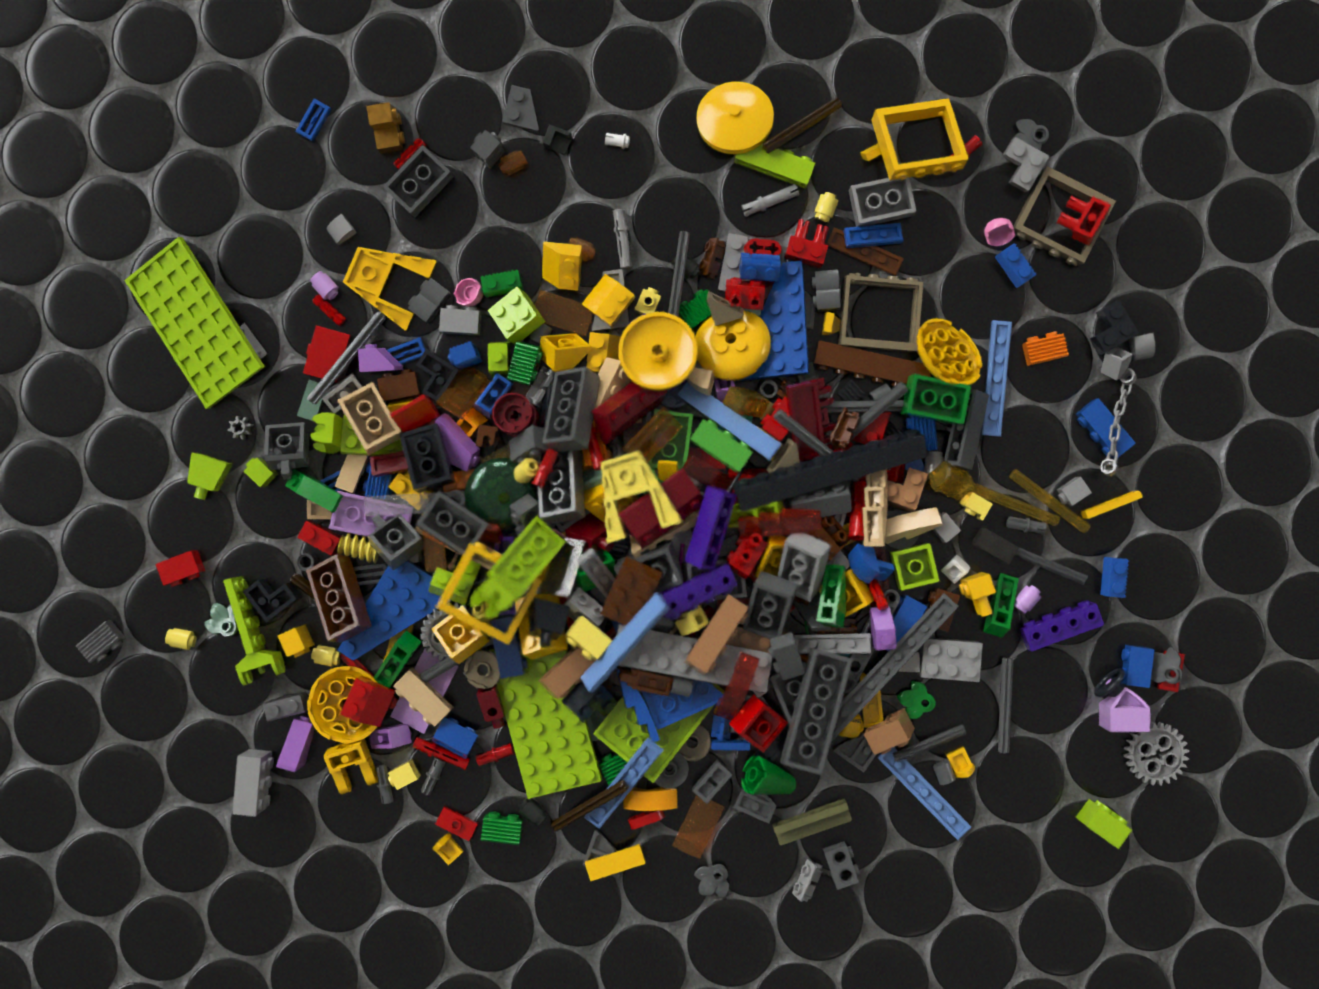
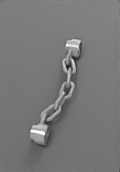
[1100,368,1137,476]

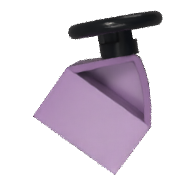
[1094,668,1150,732]

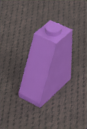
[435,413,480,472]
[276,714,315,772]

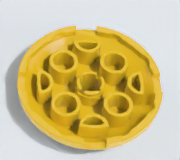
[695,310,771,380]
[917,318,982,385]
[307,666,378,743]

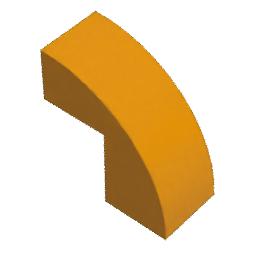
[623,787,677,811]

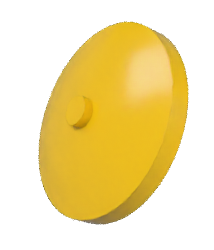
[697,82,774,154]
[618,312,697,390]

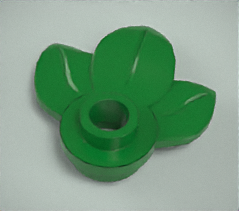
[897,681,936,719]

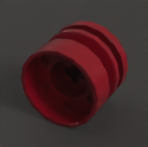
[492,393,539,438]

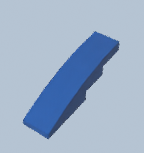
[616,669,660,742]

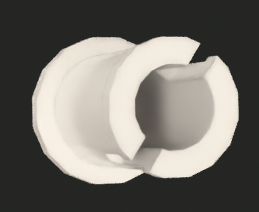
[605,133,630,149]

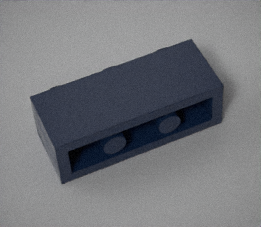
[490,615,529,679]

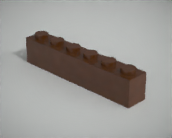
[813,340,931,387]

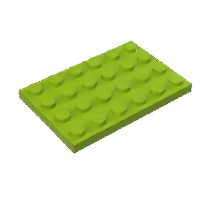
[593,683,725,783]

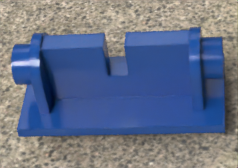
[711,700,733,740]

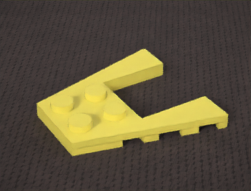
[601,451,682,543]

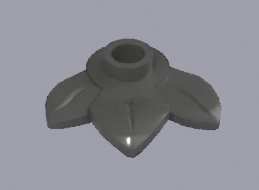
[1013,119,1049,150]
[1151,647,1183,684]
[694,864,729,898]

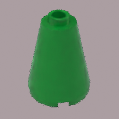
[741,756,796,795]

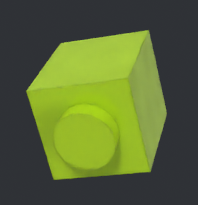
[243,457,278,487]

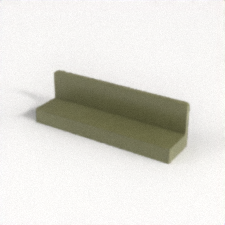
[772,799,852,845]

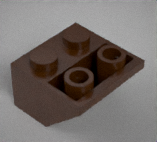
[800,515,850,563]

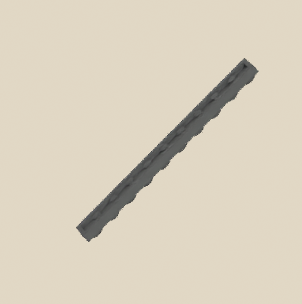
[830,593,959,743]

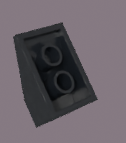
[399,423,456,493]

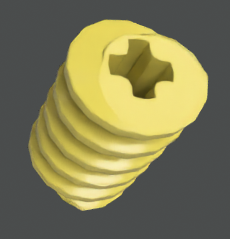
[337,533,379,564]

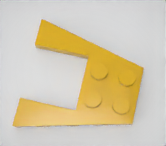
[343,247,437,331]

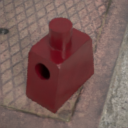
[565,513,614,553]
[477,684,505,729]

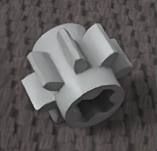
[228,416,254,440]

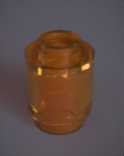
[498,150,528,176]
[568,237,596,262]

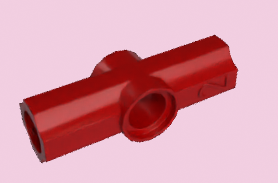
[847,481,867,541]

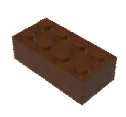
[306,554,372,643]

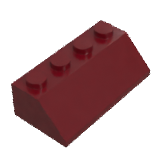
[591,382,668,445]
[618,468,703,550]

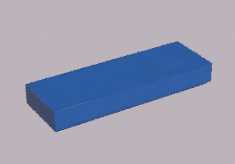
[843,223,904,248]

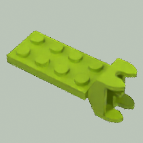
[311,413,403,456]
[471,516,566,619]
[223,576,285,686]

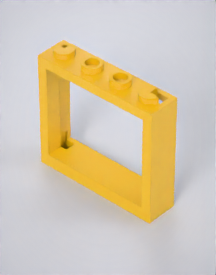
[871,98,968,180]
[436,542,542,645]

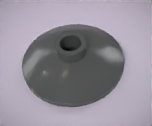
[655,752,689,789]

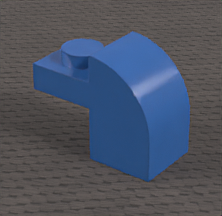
[848,544,894,583]

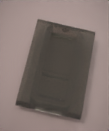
[540,536,586,598]

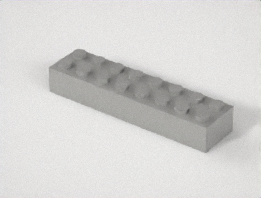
[616,625,772,693]

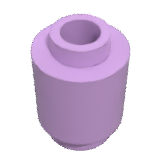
[310,271,339,300]
[1014,585,1041,614]

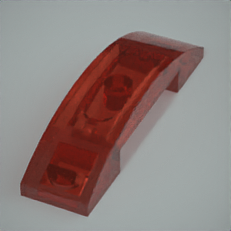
[713,652,760,720]

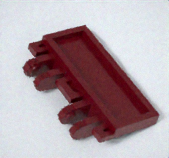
[786,378,836,462]

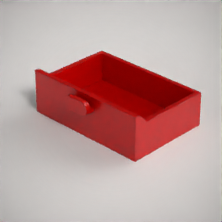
[303,325,351,383]

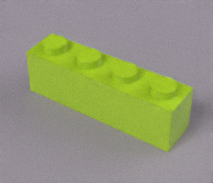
[734,143,815,189]

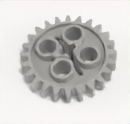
[420,602,473,661]
[1124,722,1189,785]

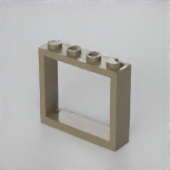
[1013,166,1116,266]
[838,273,923,353]

